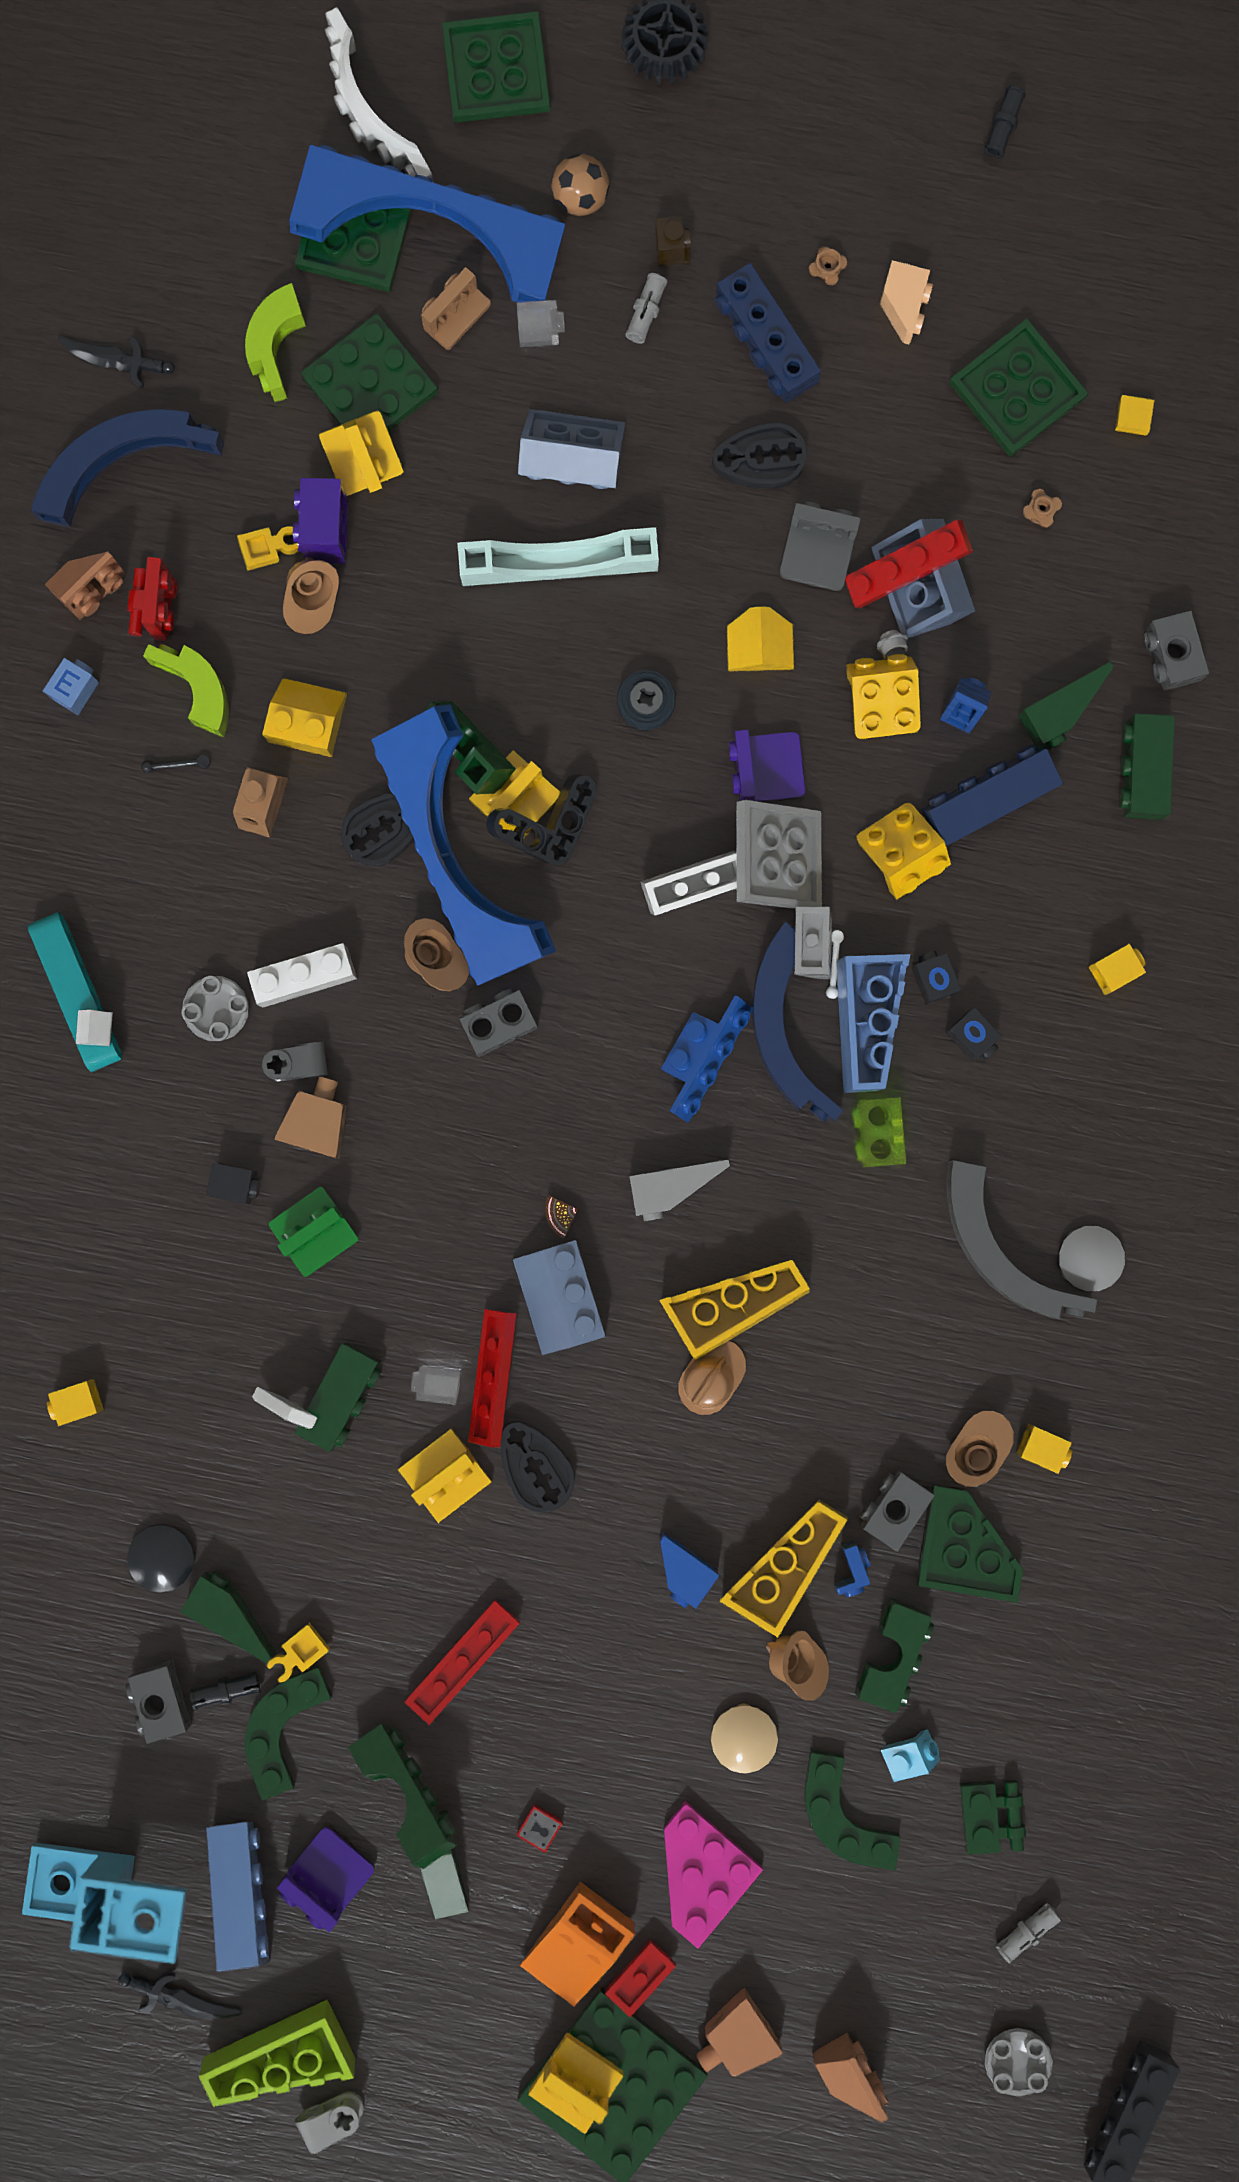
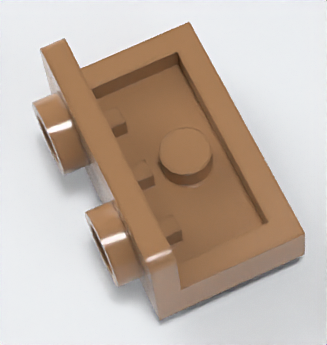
[421,267,491,350]

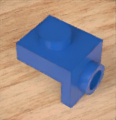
[834,1541,871,1597]

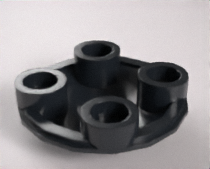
[127,1524,196,1593]

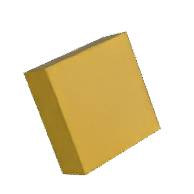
[1115,395,1154,436]

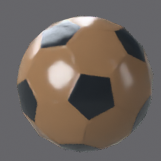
[551,154,610,216]

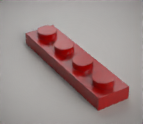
[845,520,973,608]
[468,1309,516,1447]
[404,1599,520,1725]

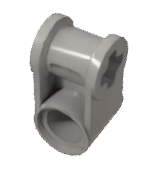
[295,2091,364,2154]

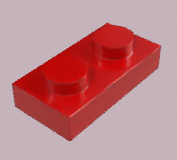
[605,1939,676,2017]

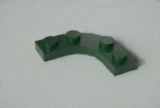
[245,1665,332,1801]
[804,1750,901,1871]

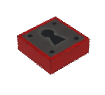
[516,1803,563,1853]

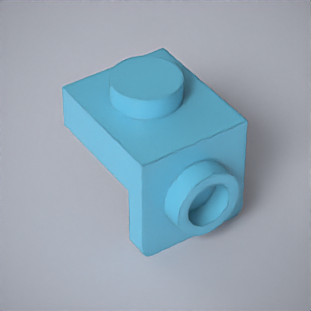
[881,1729,940,1782]

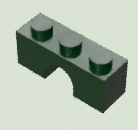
[423,701,516,795]
[855,1598,934,1714]

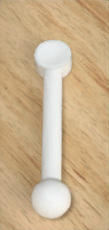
[826,930,844,999]

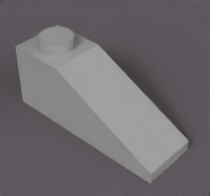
[629,1160,730,1221]

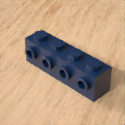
[715,263,821,404]
[921,745,1063,846]

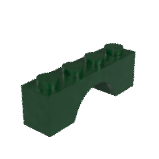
[348,1724,457,1869]

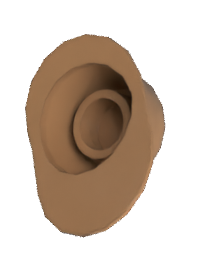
[283,557,339,634]
[404,918,469,991]
[678,1341,746,1415]
[946,1411,1014,1487]
[766,1631,829,1701]

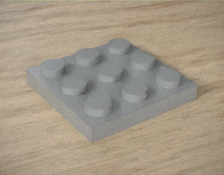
[736,800,822,909]

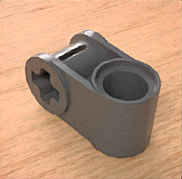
[262,1042,329,1081]

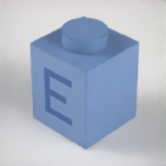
[43,658,99,715]

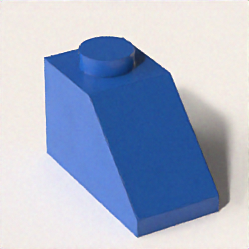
[660,1532,719,1609]

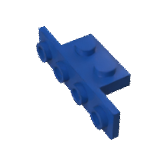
[661,995,752,1122]

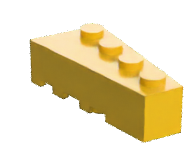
[659,1260,810,1361]
[720,1499,848,1637]

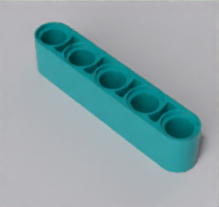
[28,911,123,1073]

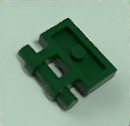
[959,1780,1026,1855]

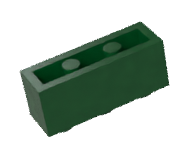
[1119,714,1175,820]
[294,1342,382,1452]

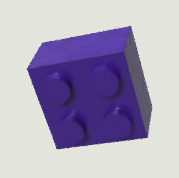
[293,478,348,564]

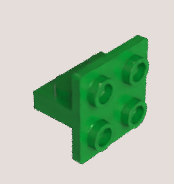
[268,1187,359,1277]

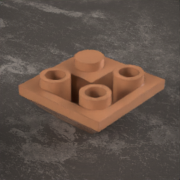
[45,552,126,620]
[812,2033,889,2122]

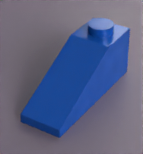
[940,677,991,733]

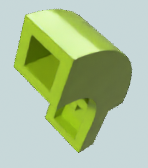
[245,283,306,402]
[143,644,229,738]

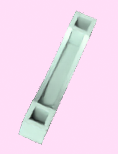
[458,527,659,586]

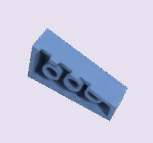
[836,954,910,1093]
[207,1822,270,1972]

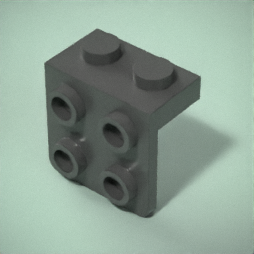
[780,502,861,591]

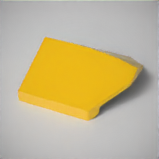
[727,607,794,671]

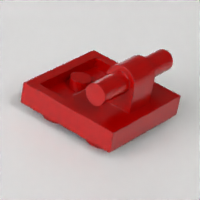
[127,557,178,641]

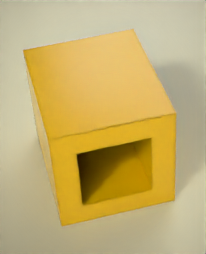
[1089,944,1146,995]
[47,1379,104,1426]
[1016,1423,1072,1474]

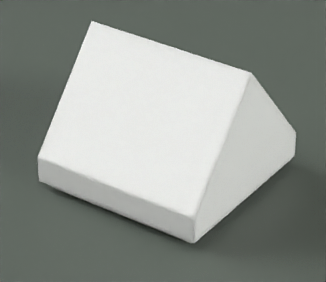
[76,1010,113,1046]

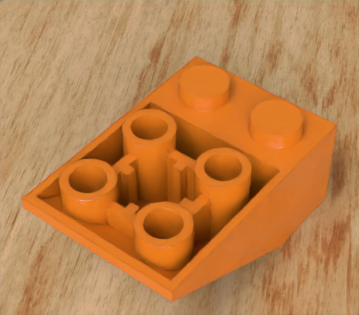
[520,1881,635,2006]

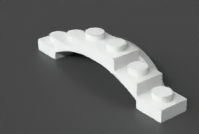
[325,7,434,183]

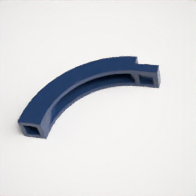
[31,409,224,527]
[752,922,844,1122]

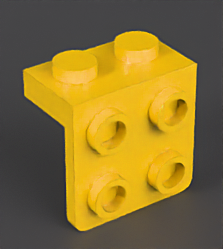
[846,654,920,739]
[857,803,951,900]

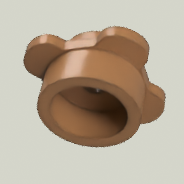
[809,247,847,285]
[1023,489,1062,527]

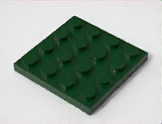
[517,1987,708,2182]

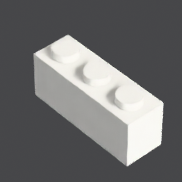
[641,850,737,915]
[247,943,357,1008]

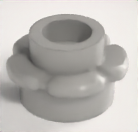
[877,630,908,659]

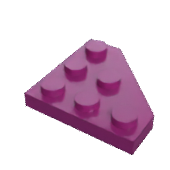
[664,1800,763,1948]

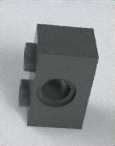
[1144,611,1209,691]
[860,1470,935,1552]
[126,1660,192,1744]

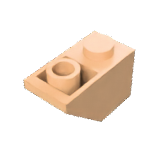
[880,260,933,345]

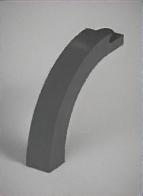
[947,1160,1097,1319]

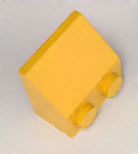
[262,678,347,757]

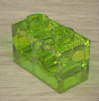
[852,1097,906,1168]

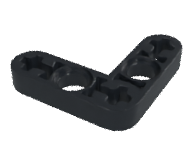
[486,774,597,866]

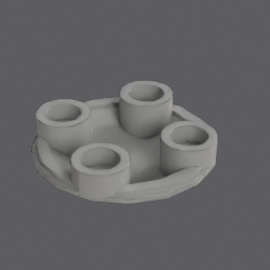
[181,976,248,1041]
[1059,1226,1125,1291]
[984,2028,1053,2096]

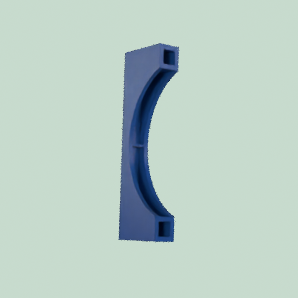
[289,145,565,310]
[371,704,556,986]

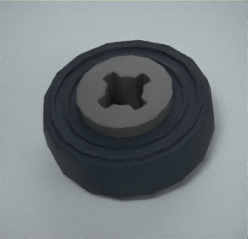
[617,670,676,730]

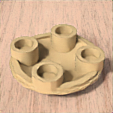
[711,1703,778,1774]

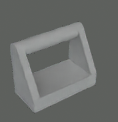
[795,907,832,979]

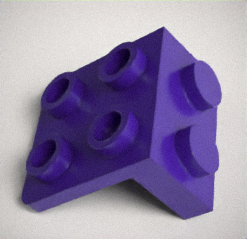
[728,730,805,802]
[277,1827,375,1932]

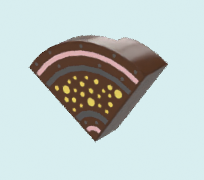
[545,1195,578,1239]

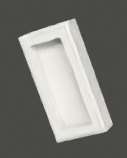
[252,1387,317,1429]

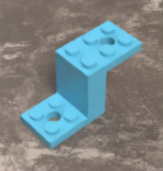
[22,1843,187,1963]

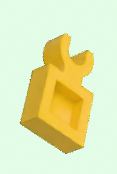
[237,526,298,571]
[267,1622,330,1683]

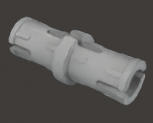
[625,273,667,344]
[995,1902,1062,1964]

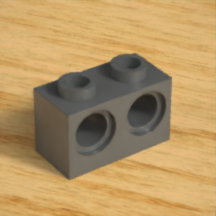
[459,989,538,1057]

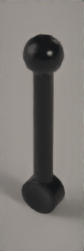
[141,754,211,773]

